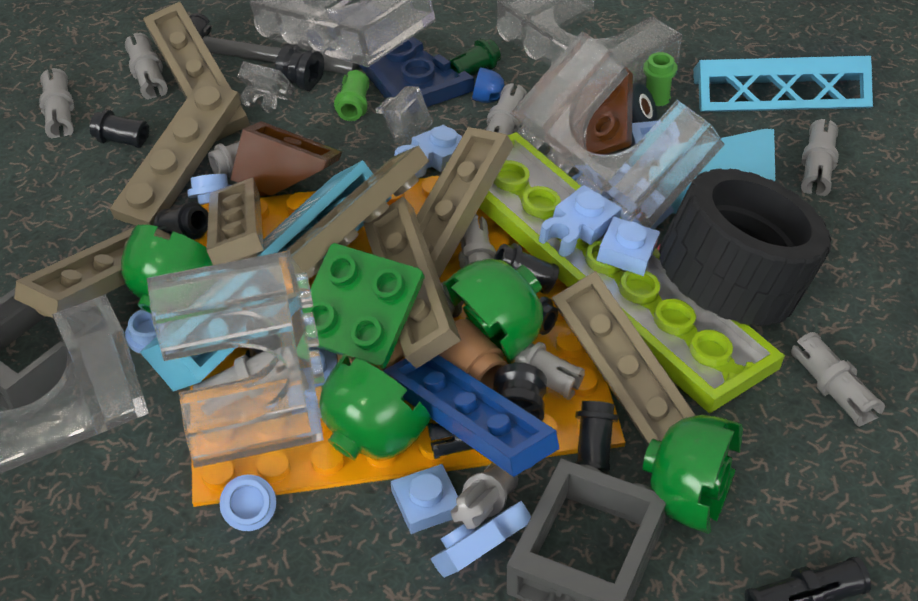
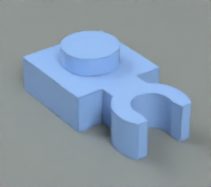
[394,124,462,178]
[539,185,622,257]
[430,501,531,578]

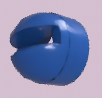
[472,67,505,103]

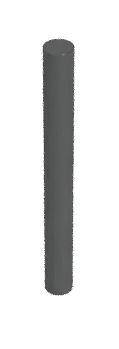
[203,36,358,74]

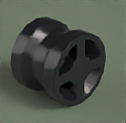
[275,43,324,92]
[493,363,547,421]

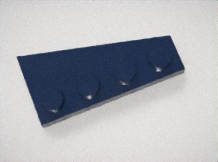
[329,5,474,117]

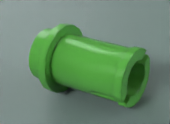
[643,52,677,106]
[334,70,370,121]

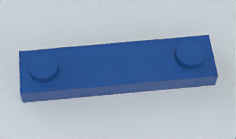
[383,355,560,477]

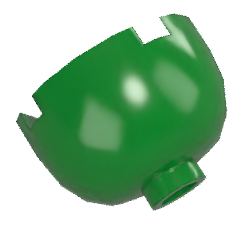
[121,225,226,317]
[443,259,543,364]
[319,355,431,460]
[643,415,743,534]

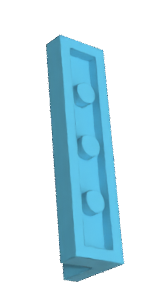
[693,56,873,112]

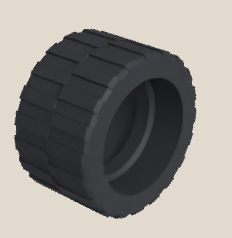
[659,168,832,326]

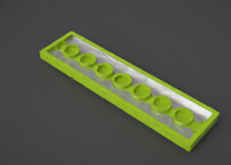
[446,132,785,414]

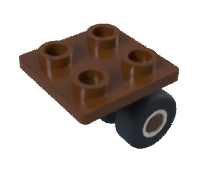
[551,67,658,168]

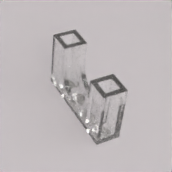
[249,0,436,67]
[497,0,682,85]
[510,31,725,228]
[147,250,325,468]
[0,295,149,474]

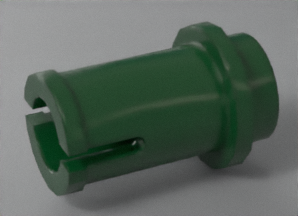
[449,38,501,76]

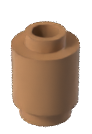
[439,319,507,389]

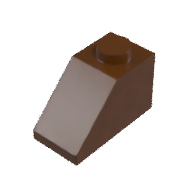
[230,121,342,197]

